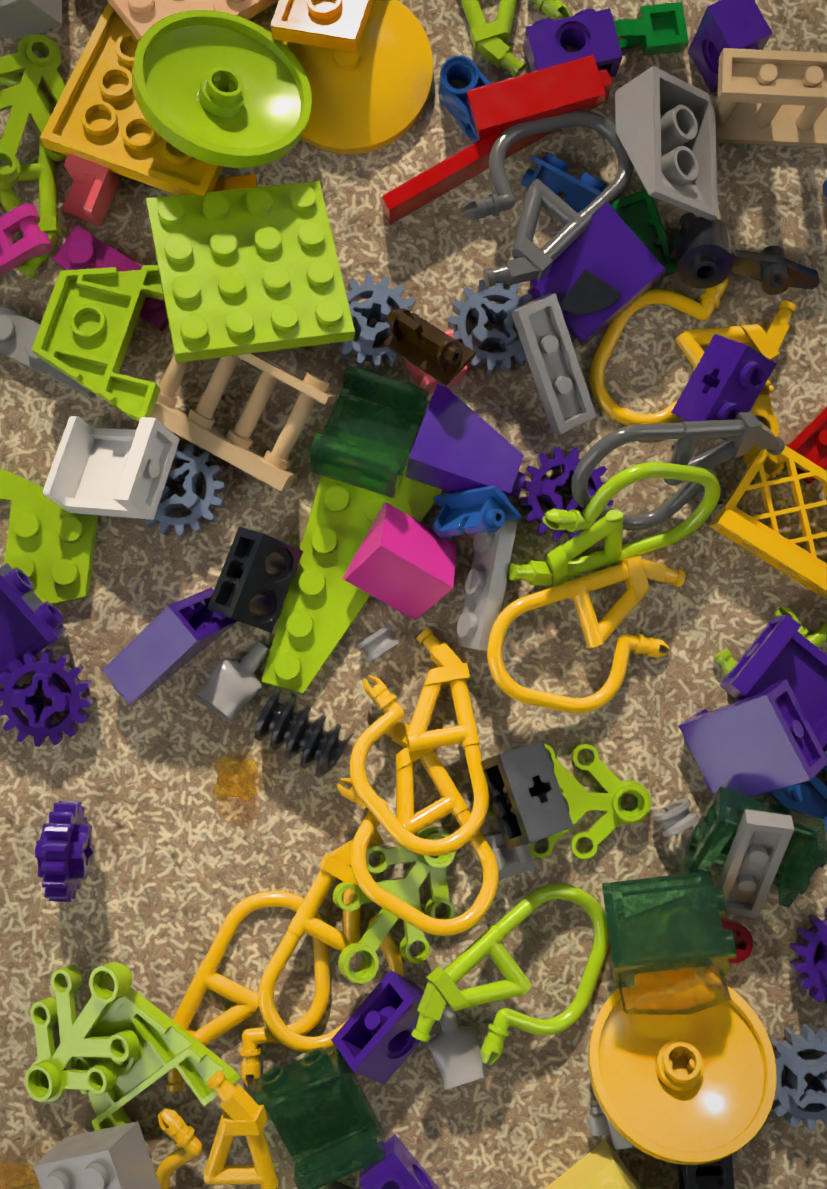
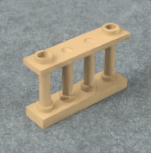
[715,48,827,148]
[151,353,337,491]

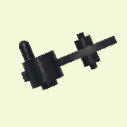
[669,212,820,295]

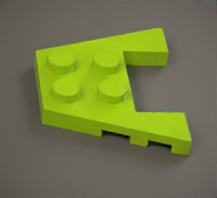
[31,265,164,422]
[0,468,98,605]
[71,987,241,1146]

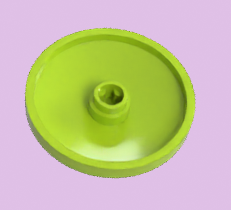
[132,10,312,168]

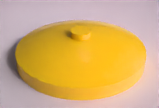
[282,0,433,155]
[588,968,776,1165]

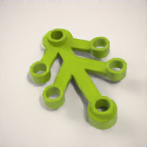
[0,34,67,190]
[487,743,651,859]
[333,826,456,984]
[25,962,140,1102]

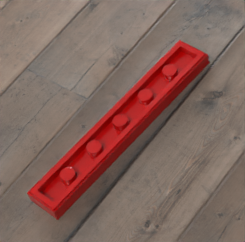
[382,69,613,225]

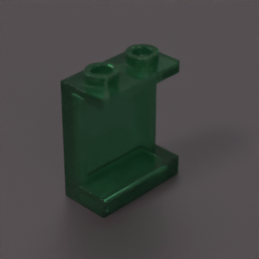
[310,366,429,498]
[685,786,827,908]
[602,871,736,988]
[254,1045,385,1189]

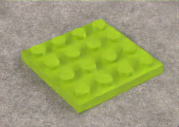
[146,181,355,363]

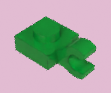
[614,2,689,56]

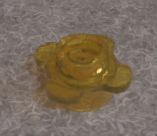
[213,756,259,802]

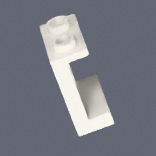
[43,416,180,520]

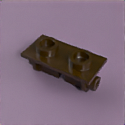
[384,308,476,386]

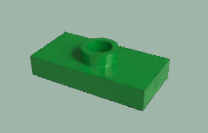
[610,189,677,277]

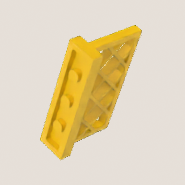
[709,445,827,600]

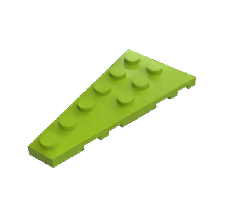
[261,432,443,694]

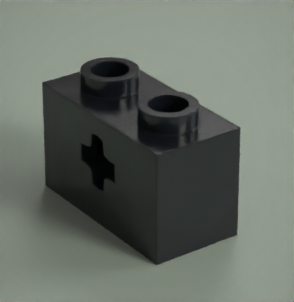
[481,740,574,849]

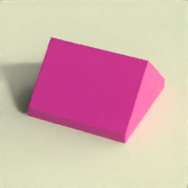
[342,502,457,620]

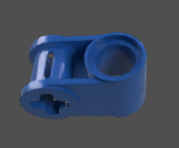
[438,55,491,143]

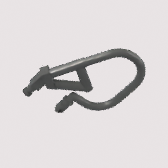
[461,110,634,287]
[571,412,785,531]

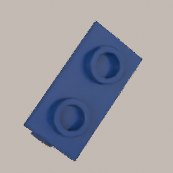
[521,152,606,213]
[432,485,522,539]

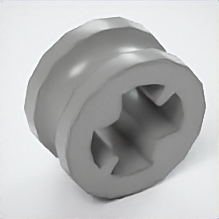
[357,624,401,663]
[653,798,699,837]

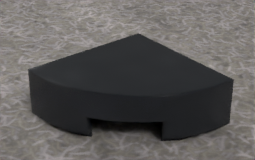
[560,269,622,315]

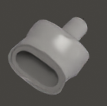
[195,642,270,723]
[429,1005,489,1090]

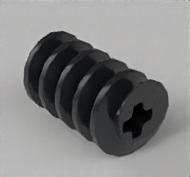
[254,687,354,779]

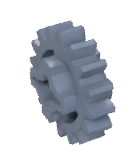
[330,274,420,371]
[448,279,533,375]
[144,443,227,538]
[770,1024,827,1131]

